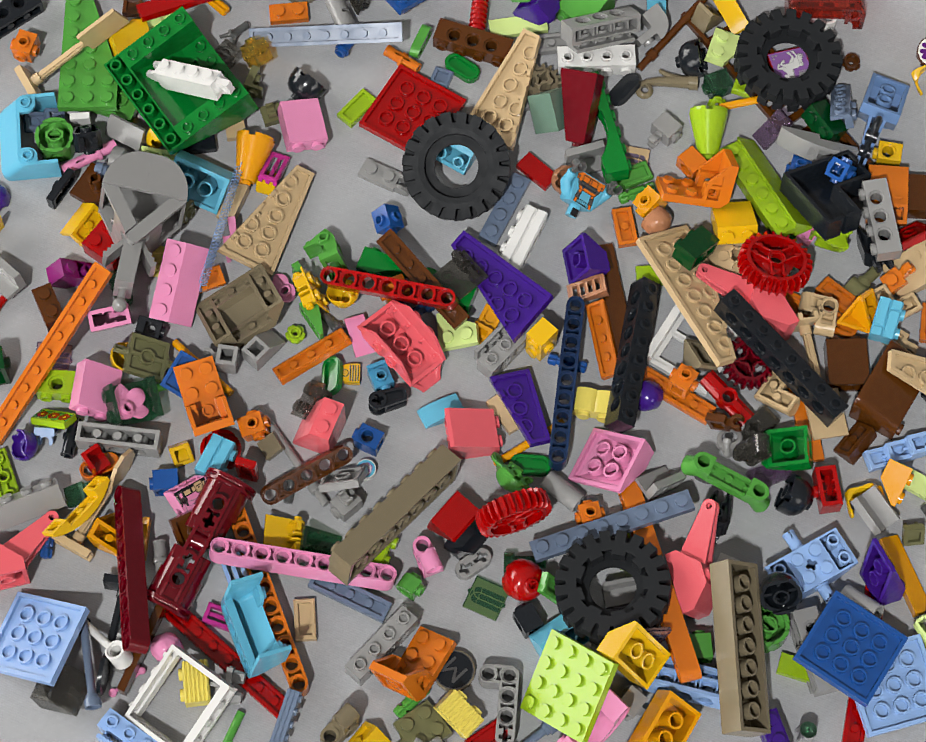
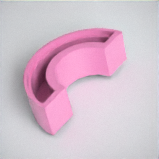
[557,689,630,742]

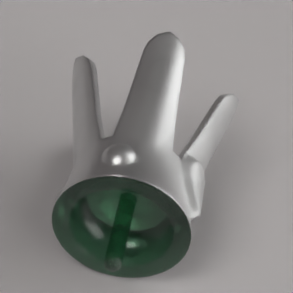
[795,721,817,742]

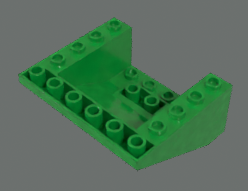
[104,6,259,155]

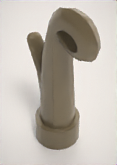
[636,69,698,99]

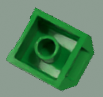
[760,425,814,471]

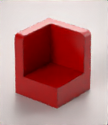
[80,443,112,477]

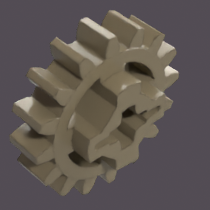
[527,63,562,96]

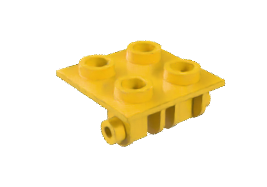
[292,267,329,313]
[263,514,305,551]

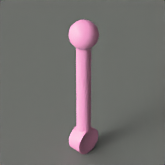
[108,666,146,698]

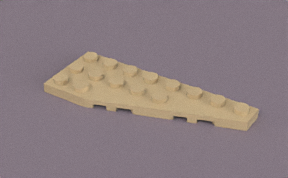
[636,224,736,368]

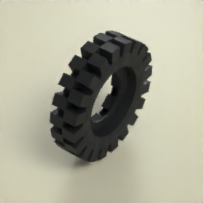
[733,9,843,112]
[402,111,511,221]
[554,530,671,645]

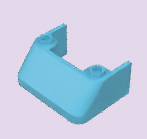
[0,92,62,181]
[221,572,292,678]

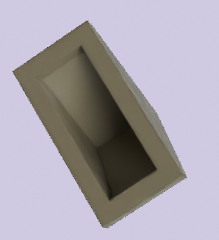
[691,2,724,34]
[683,339,717,372]

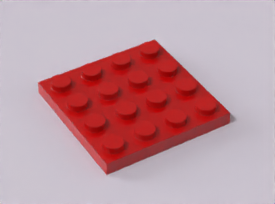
[359,64,467,151]

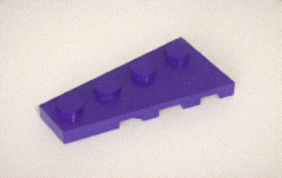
[489,368,550,447]

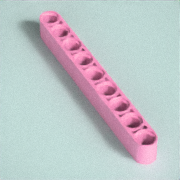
[209,537,397,591]

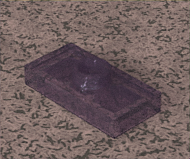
[752,109,793,150]
[746,466,792,487]

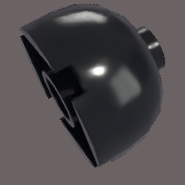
[675,38,708,78]
[287,66,327,100]
[774,473,813,516]
[759,571,802,615]

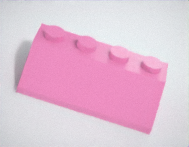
[149,238,209,327]

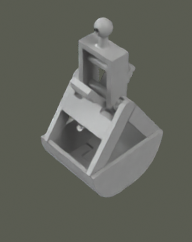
[98,151,188,312]

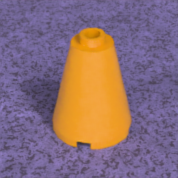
[236,130,275,187]

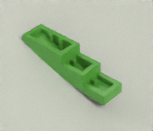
[291,261,324,340]

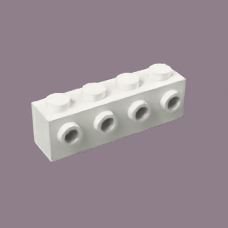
[556,44,636,77]

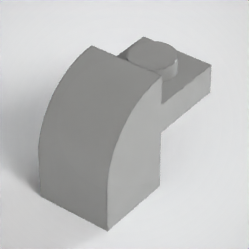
[633,3,669,47]

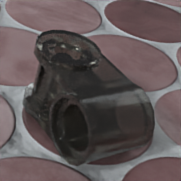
[742,405,780,444]
[733,433,772,467]

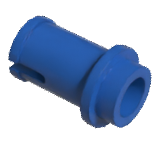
[335,44,354,58]

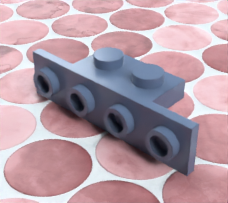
[830,84,857,129]

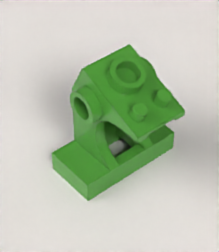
[303,229,349,281]

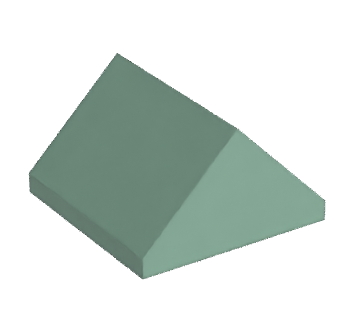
[527,87,565,134]

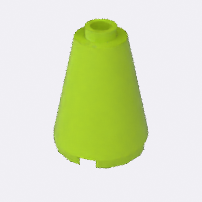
[689,105,728,161]

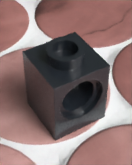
[513,602,544,639]

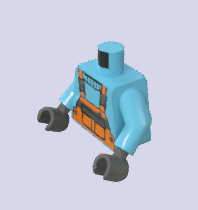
[560,159,623,219]

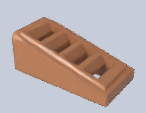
[566,273,609,302]

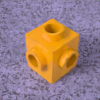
[632,185,668,219]

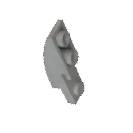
[776,126,859,162]

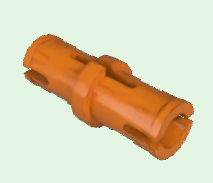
[383,45,422,73]

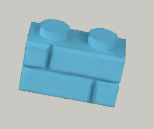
[868,296,906,345]
[194,433,238,479]

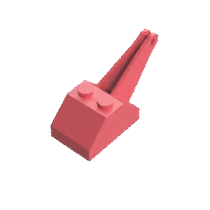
[696,263,799,341]
[665,499,720,620]
[0,511,60,590]

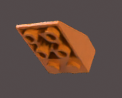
[864,164,909,226]

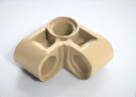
[798,291,839,338]

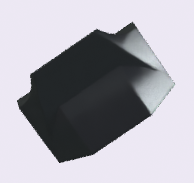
[444,520,488,560]

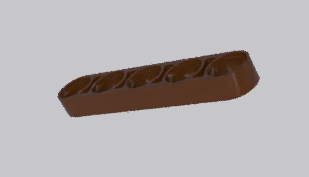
[260,444,353,505]

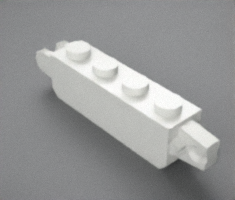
[146,58,235,101]

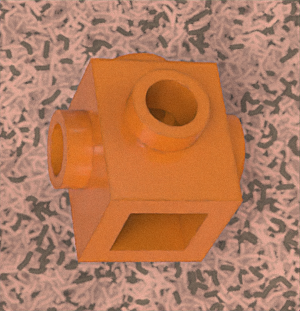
[10,29,41,63]
[667,363,699,400]
[237,410,271,442]
[574,500,605,525]

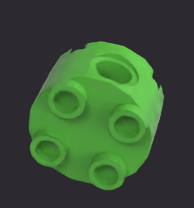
[34,117,75,162]
[761,605,790,653]

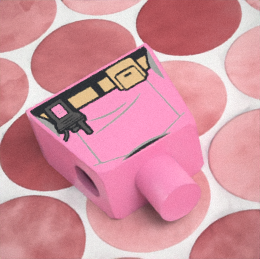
[163,475,213,516]

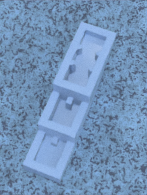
[862,431,926,473]

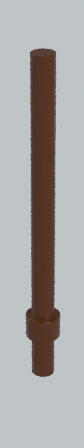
[636,0,707,72]

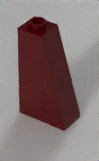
[561,68,604,147]

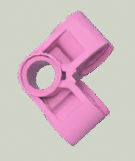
[413,536,444,579]

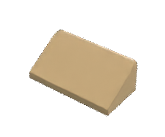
[216,184,250,222]

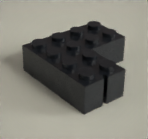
[780,150,872,241]

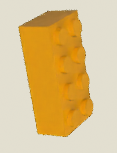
[628,690,702,742]

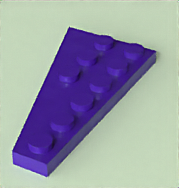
[451,230,554,344]

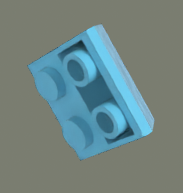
[436,145,477,175]

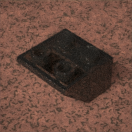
[30,663,87,716]

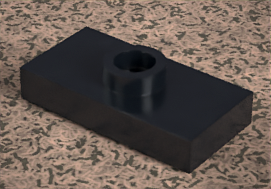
[46,168,77,210]

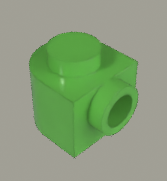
[396,572,426,601]

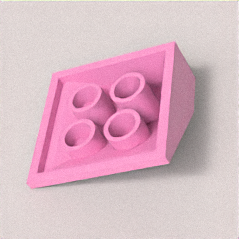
[568,428,654,493]

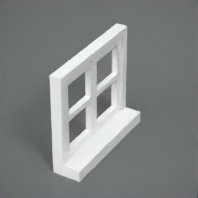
[646,304,739,397]

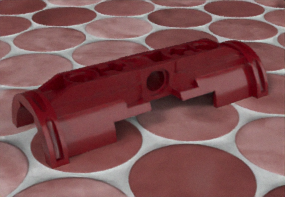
[147,467,256,622]

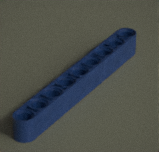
[548,296,585,471]

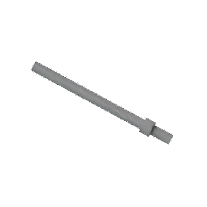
[257,407,330,507]

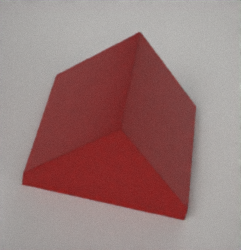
[427,491,478,542]

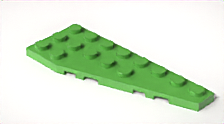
[57,0,119,111]

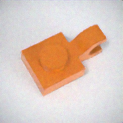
[879,262,916,295]

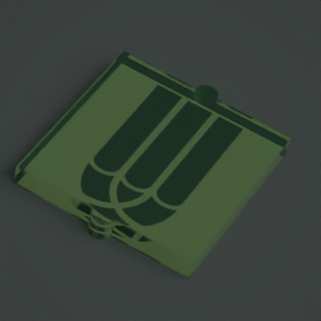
[462,576,508,621]

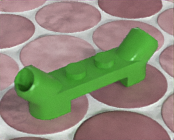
[681,452,771,513]

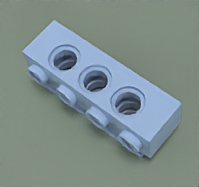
[642,657,720,710]
[96,708,157,742]

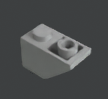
[241,330,286,371]

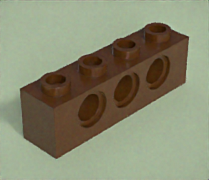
[433,18,514,67]

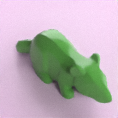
[491,452,534,492]

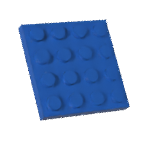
[793,590,908,707]

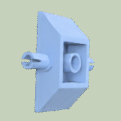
[764,527,858,604]

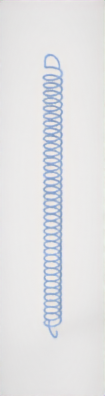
[199,162,242,292]

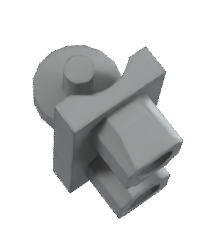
[210,666,246,706]

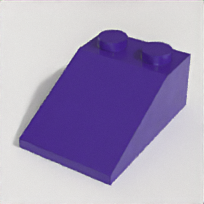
[859,538,906,606]

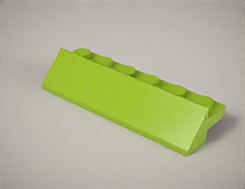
[720,137,812,236]

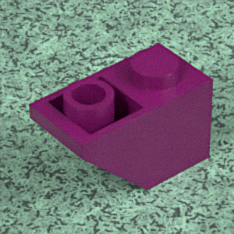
[46,258,92,289]

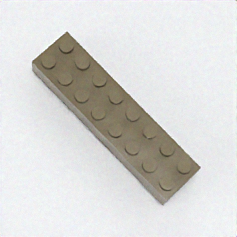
[328,444,461,586]
[709,559,771,738]

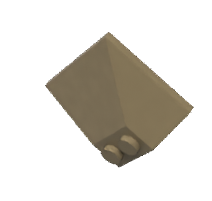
[195,263,284,347]

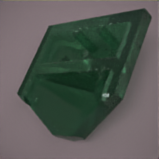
[300,525,342,569]

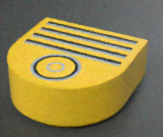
[342,364,360,385]

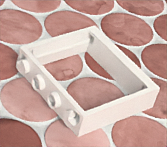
[124,644,238,742]

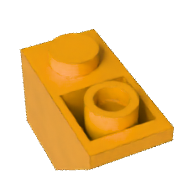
[881,458,914,507]

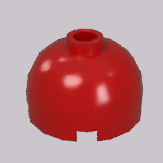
[502,558,543,602]

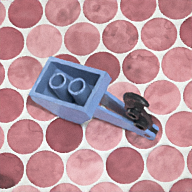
[857,72,910,167]

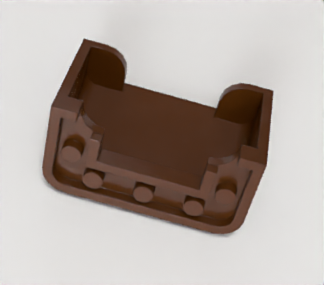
[849,340,920,440]

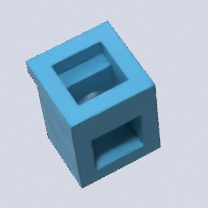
[366,359,395,392]

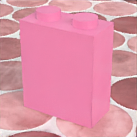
[277,98,328,153]
[87,303,133,333]
[69,358,122,422]

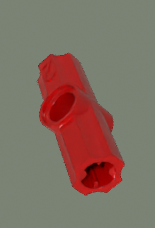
[699,370,755,427]

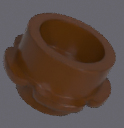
[842,53,860,72]

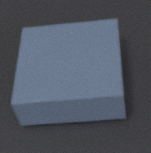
[430,66,454,89]

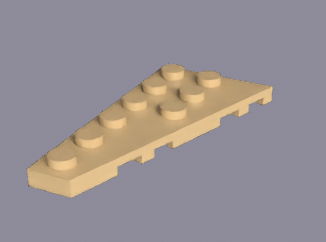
[470,28,541,151]

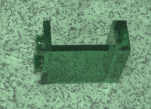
[101,376,164,426]

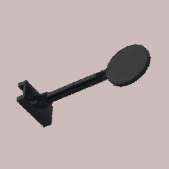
[96,573,148,696]

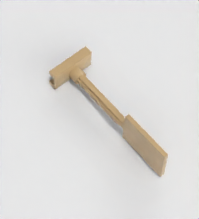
[14,8,130,94]
[793,310,849,441]

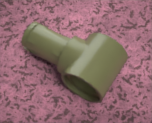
[844,266,881,297]

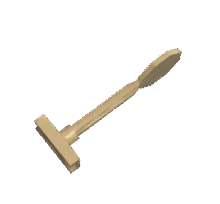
[51,448,135,562]

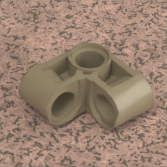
[320,703,360,742]

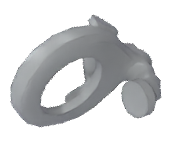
[716,429,743,458]

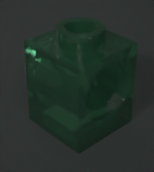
[701,68,734,99]

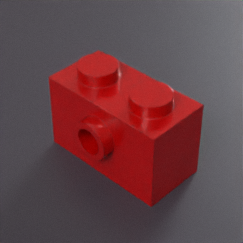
[811,465,843,514]

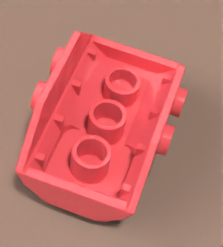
[357,300,446,393]

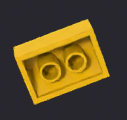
[596,621,671,689]

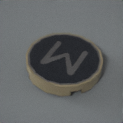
[435,649,475,691]

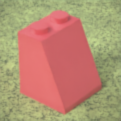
[292,397,346,454]
[444,408,503,460]

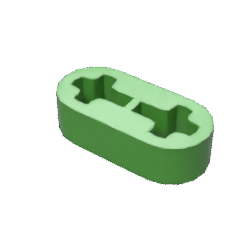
[409,24,433,59]

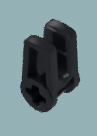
[368,386,407,416]

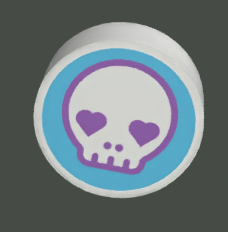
[356,459,376,481]

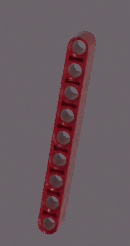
[114,485,150,654]

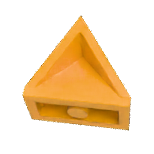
[836,288,878,333]
[86,512,117,556]

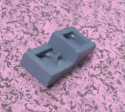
[23,108,66,133]

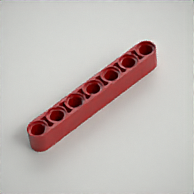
[320,266,459,310]

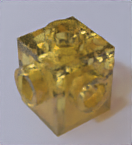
[239,36,274,68]

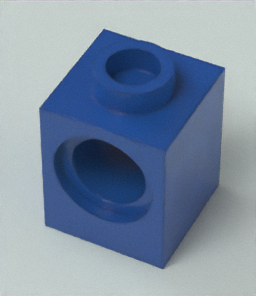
[352,422,385,457]
[149,468,180,497]

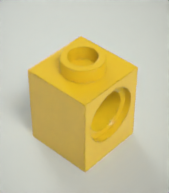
[872,140,903,166]

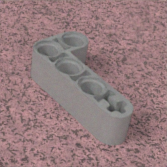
[478,664,519,742]

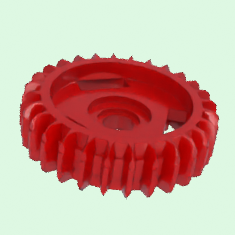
[737,231,813,297]
[475,487,552,538]

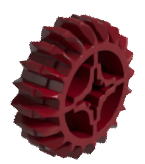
[721,337,772,390]

